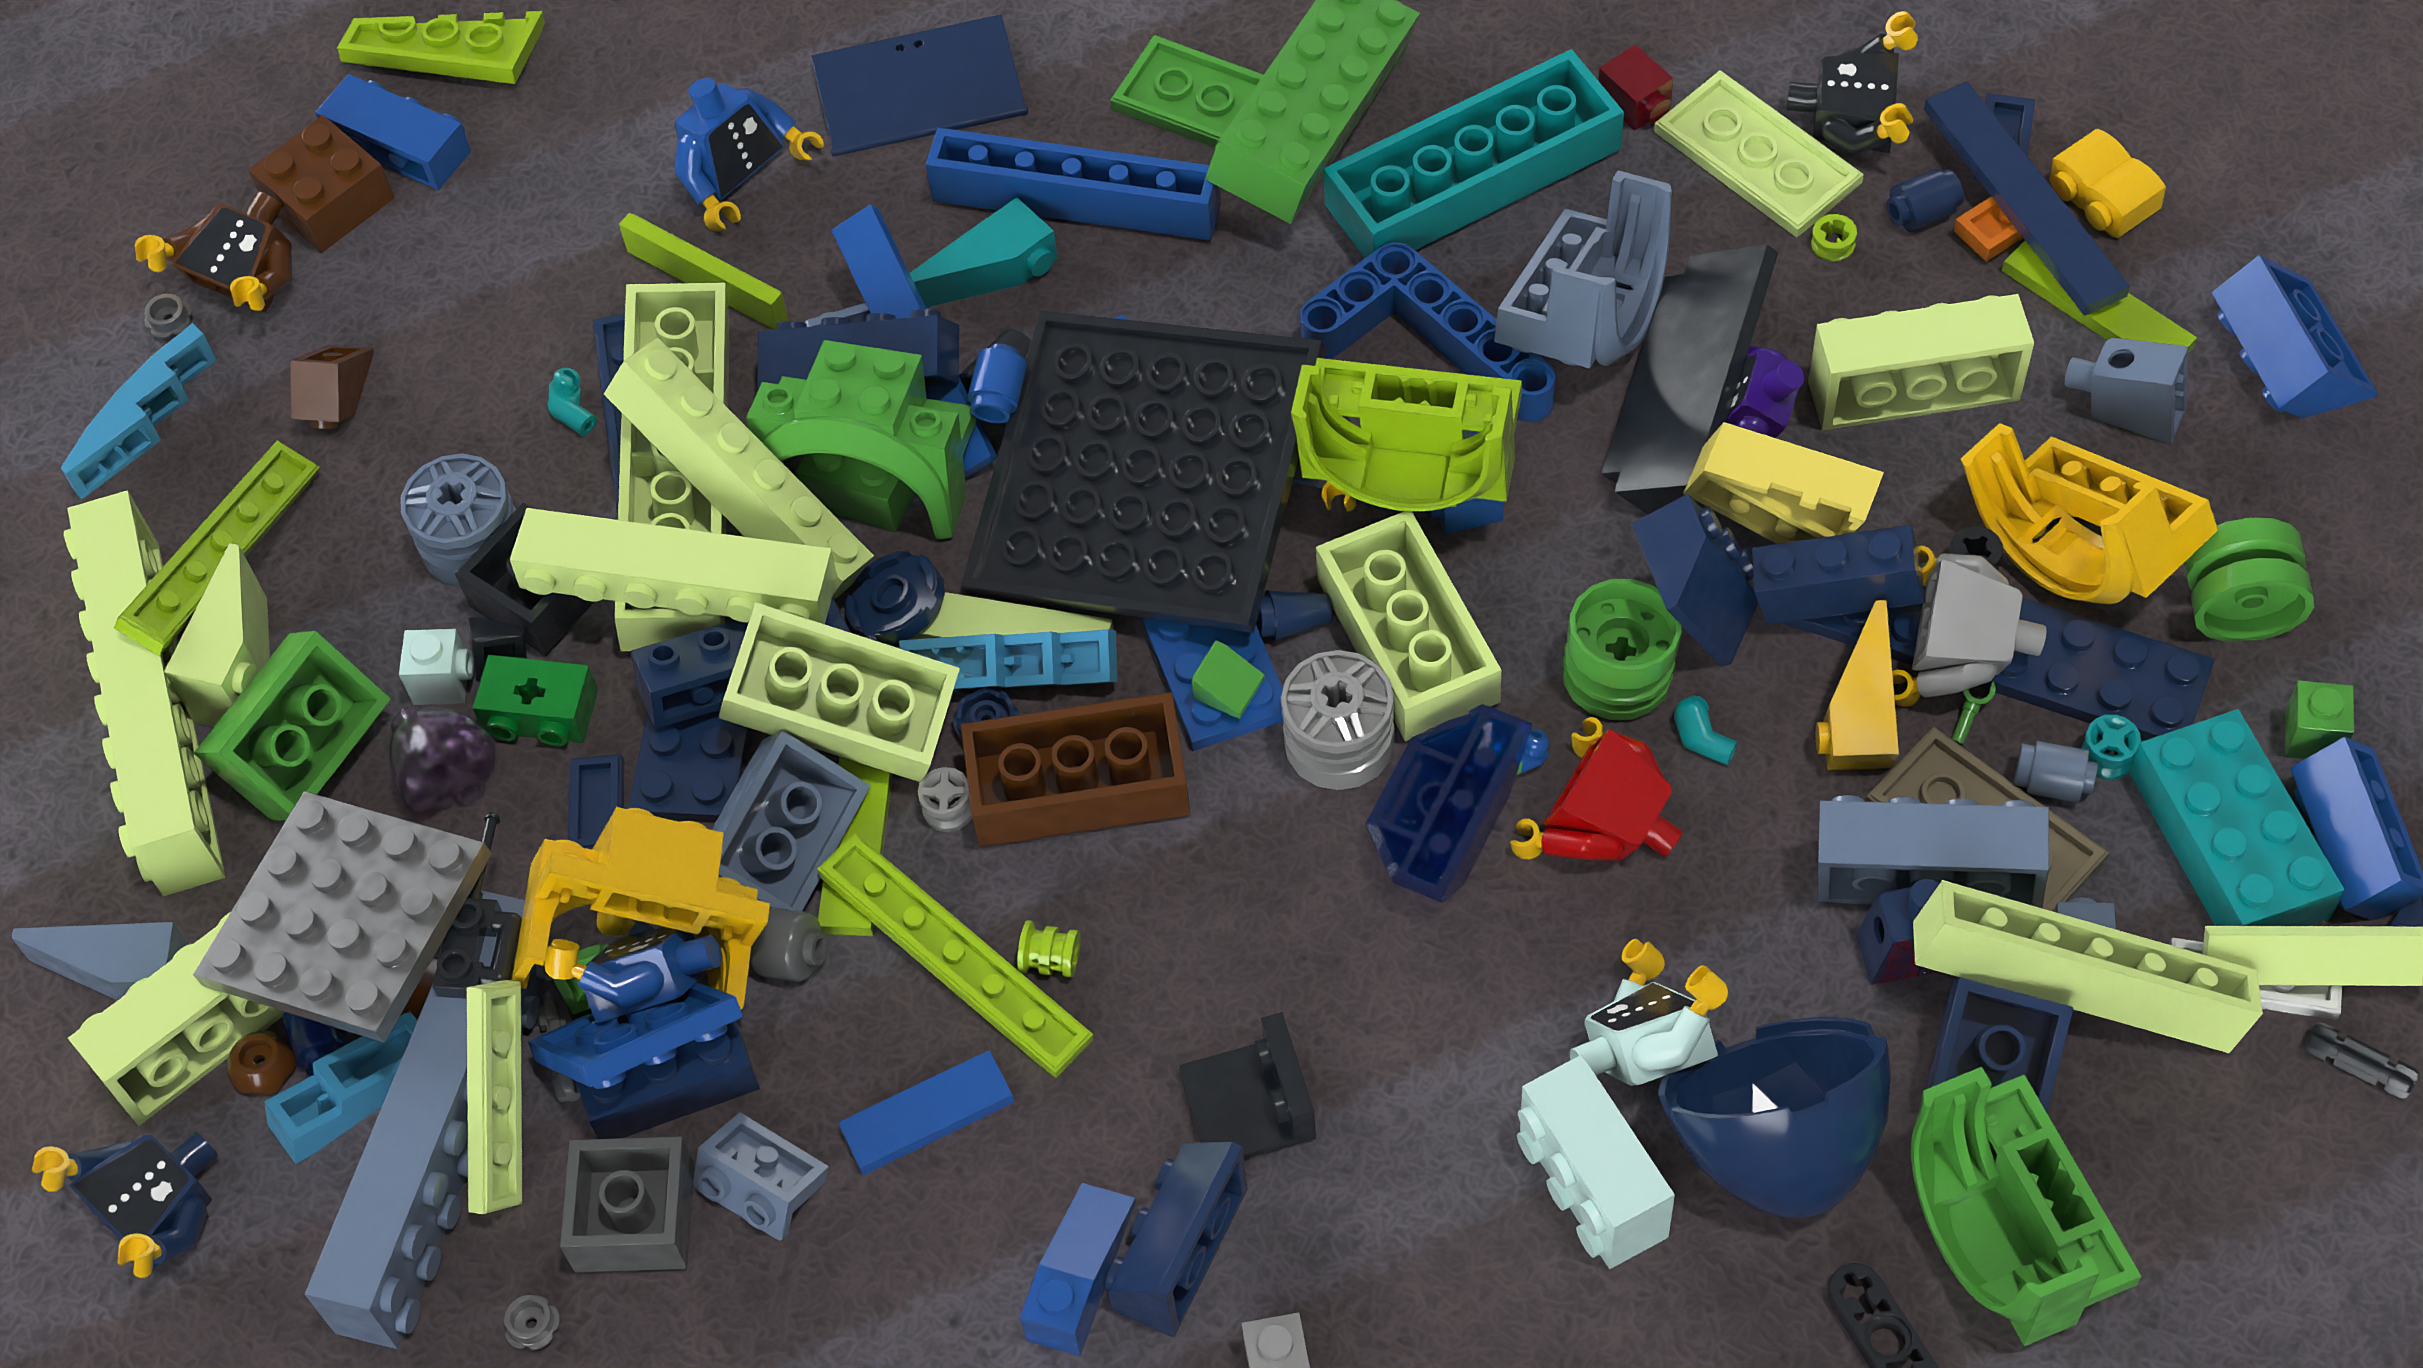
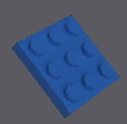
[528,982,743,1089]

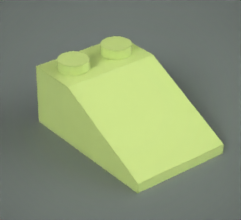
[164,543,270,727]

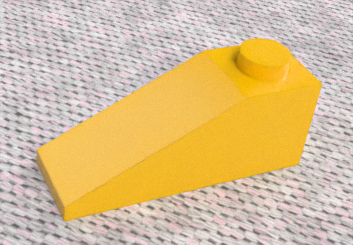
[1815,600,1899,770]

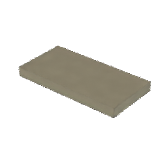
[1866,726,2109,912]

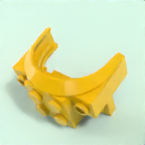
[511,807,770,1010]

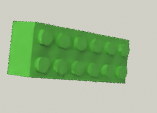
[1205,0,1420,224]

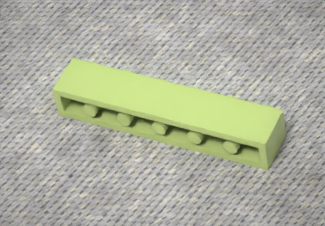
[604,337,874,600]
[510,508,837,624]
[1913,880,2263,1053]

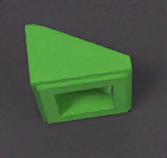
[1192,640,1265,719]

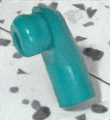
[547,368,597,437]

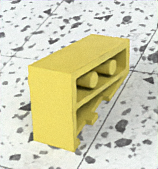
[1683,422,1884,544]

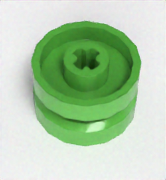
[2184,518,2315,642]

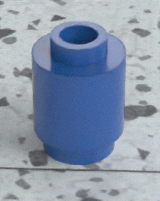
[968,344,1027,423]

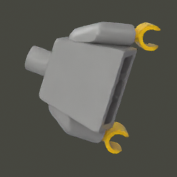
[1892,546,2047,707]

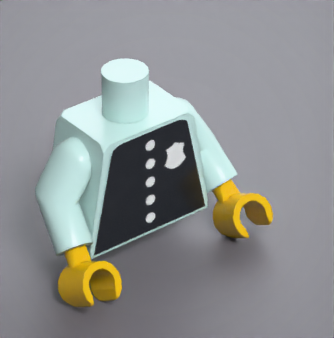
[1570,939,1728,1086]

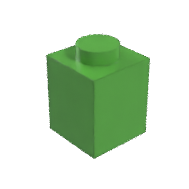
[2285,680,2354,759]

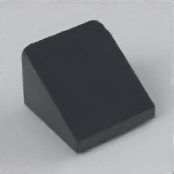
[468,617,527,679]

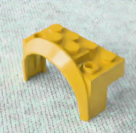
[1961,423,2218,604]

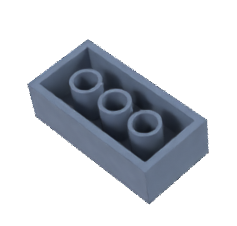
[1818,795,2049,908]

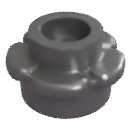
[144,294,192,339]
[504,1295,560,1350]

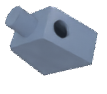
[2065,338,2188,445]

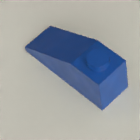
[1020,1183,1136,1356]

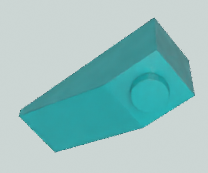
[910,197,1058,308]

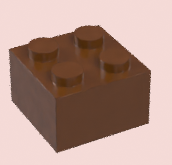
[248,115,395,254]

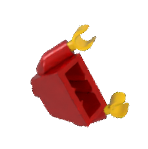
[1510,717,1683,861]

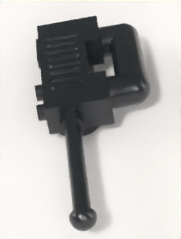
[432,812,522,999]

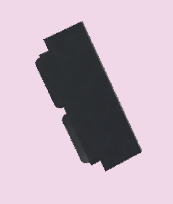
[1601,245,1779,514]

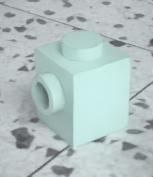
[399,629,474,705]

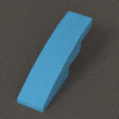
[61,323,217,499]
[899,629,1118,691]

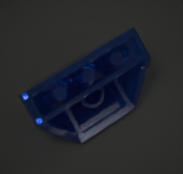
[1366,704,1532,903]

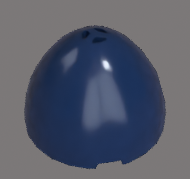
[1658,1017,1891,1219]

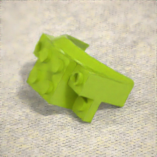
[1291,358,1522,511]

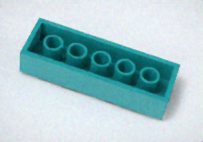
[1323,49,1624,258]

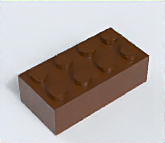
[961,692,1191,847]

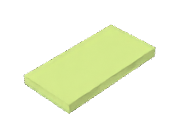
[1654,70,1864,238]

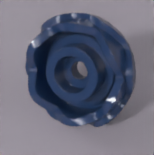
[953,688,1019,741]

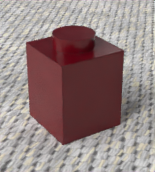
[1598,44,1673,131]

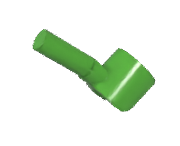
[1951,681,1996,746]

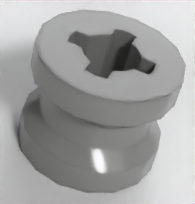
[918,767,972,832]

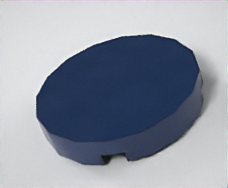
[845,551,945,645]

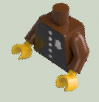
[135,191,292,313]

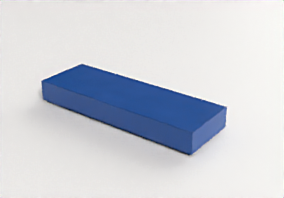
[838,1050,1015,1175]

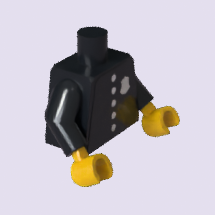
[1786,11,1918,156]

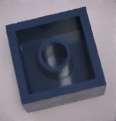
[1925,977,2073,1113]

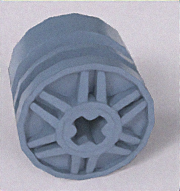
[400,453,516,587]

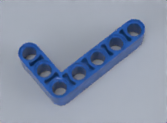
[1300,242,1555,422]

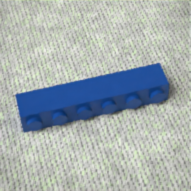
[925,128,1222,240]

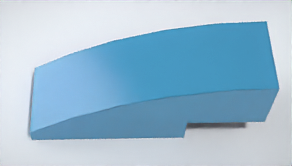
[264,1011,417,1164]

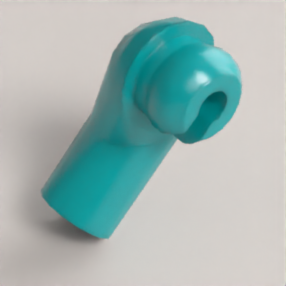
[1674,695,1738,766]

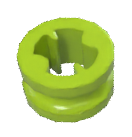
[1811,214,1857,262]

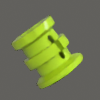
[1017,920,1081,978]

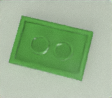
[1110,35,1263,148]

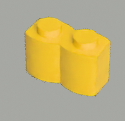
[2049,129,2166,238]

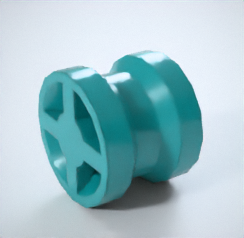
[2081,715,2141,780]

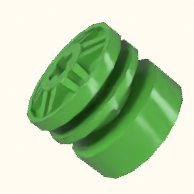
[1562,579,1682,720]

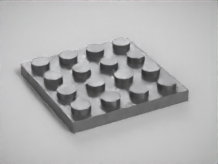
[193,791,492,1043]

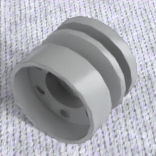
[1281,650,1395,790]

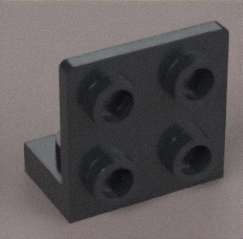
[1179,1012,1316,1159]

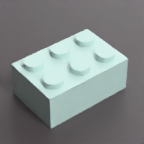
[1517,1055,1675,1270]

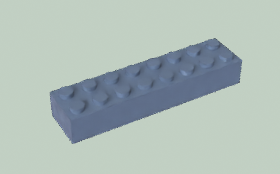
[305,890,552,1349]

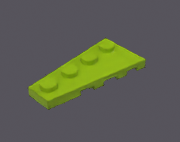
[337,11,545,84]

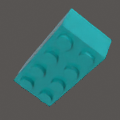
[2129,709,2345,926]

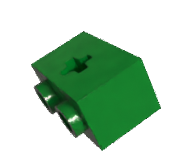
[473,655,599,746]

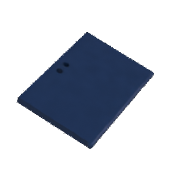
[811,14,1029,156]

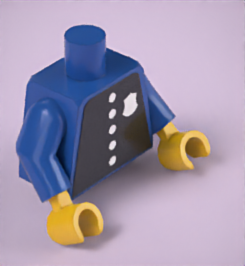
[674,78,824,232]
[544,912,722,1023]

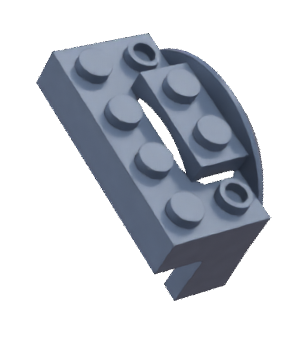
[1494,171,1672,368]

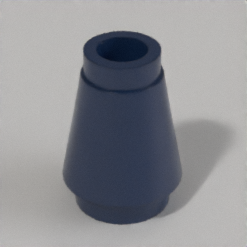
[1256,590,1332,642]

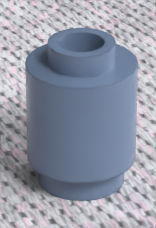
[2014,741,2098,803]

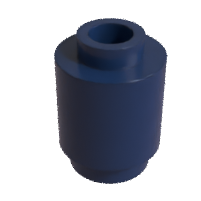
[1886,169,1964,232]

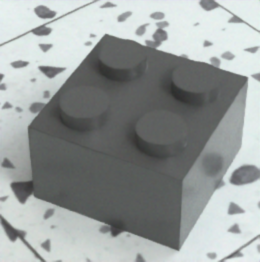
[560,1136,695,1272]

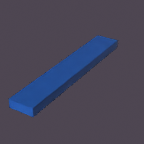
[831,204,997,479]

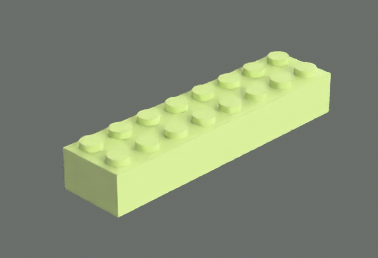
[615,283,730,651]
[64,490,226,897]

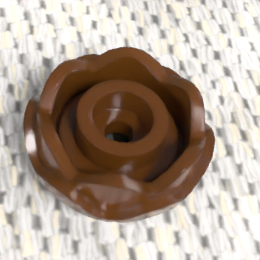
[227,1030,297,1095]

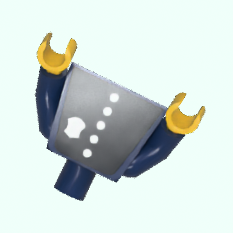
[32,1131,218,1278]

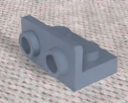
[693,1112,829,1241]

